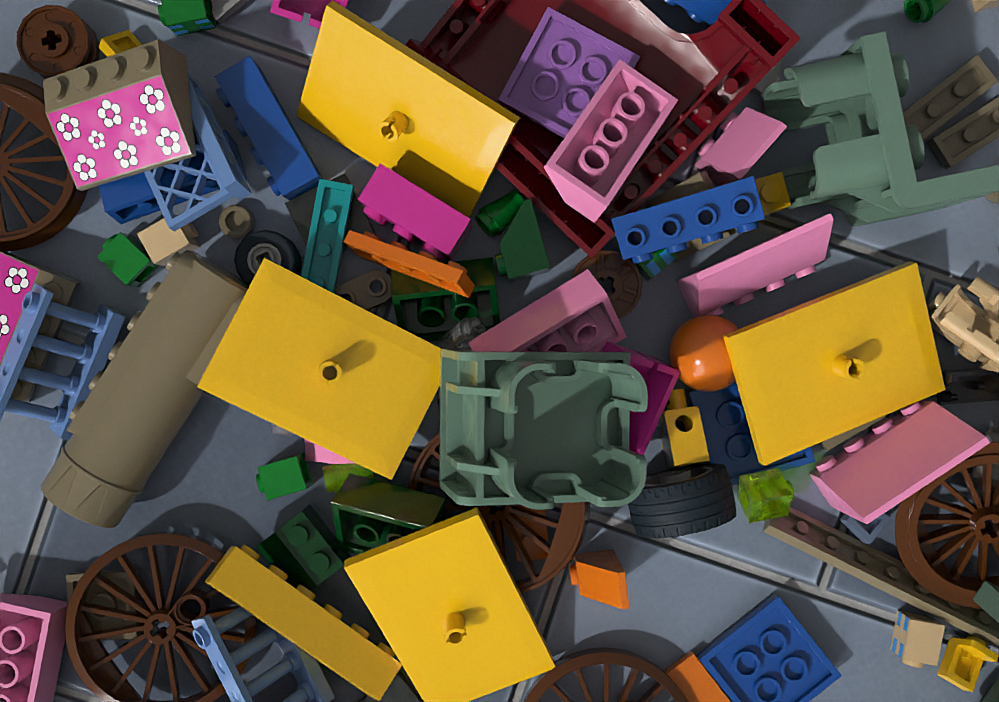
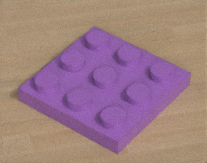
[498,7,640,138]

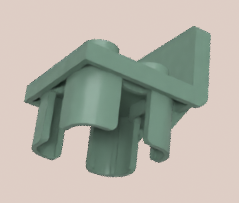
[763,31,999,226]
[439,349,648,510]

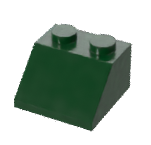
[495,199,550,283]
[256,504,351,591]

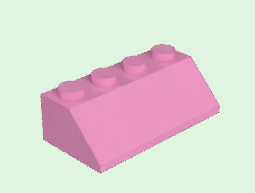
[544,59,678,223]
[468,269,627,352]

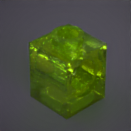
[737,468,794,524]

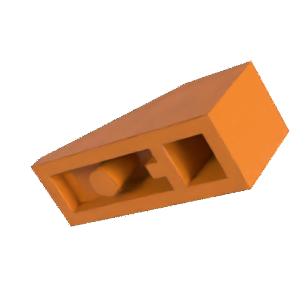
[569,549,630,609]

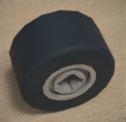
[234,230,301,286]

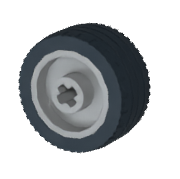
[628,463,737,538]

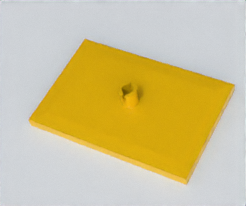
[296,1,520,218]
[197,258,441,480]
[723,261,946,466]
[344,507,556,702]

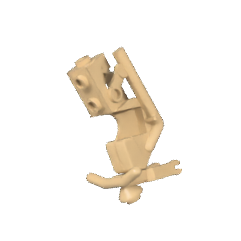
[927,276,999,372]

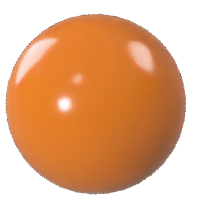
[669,315,739,392]

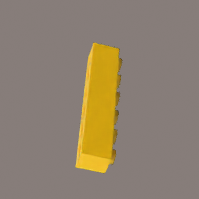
[205,545,402,701]

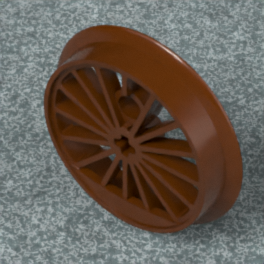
[0,72,88,252]
[895,442,999,609]

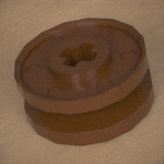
[16,5,100,79]
[570,250,642,319]

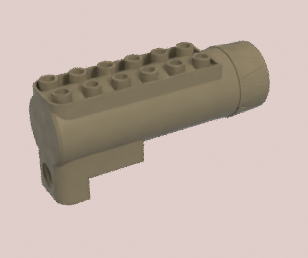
[41,250,249,528]

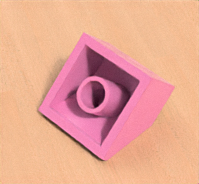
[695,107,787,186]

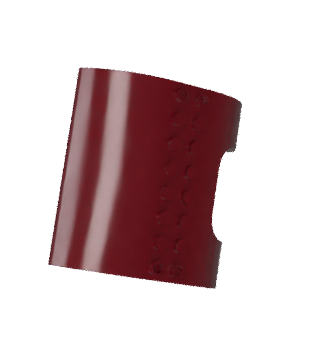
[405,0,801,259]

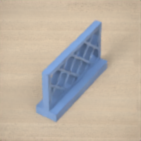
[144,73,252,231]

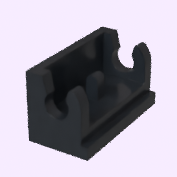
[937,368,999,405]

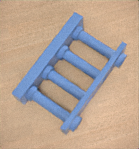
[0,283,126,440]
[191,607,335,702]

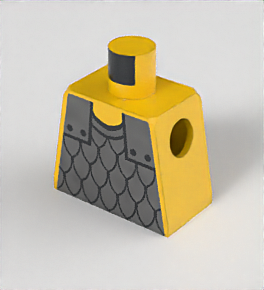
[659,389,710,469]

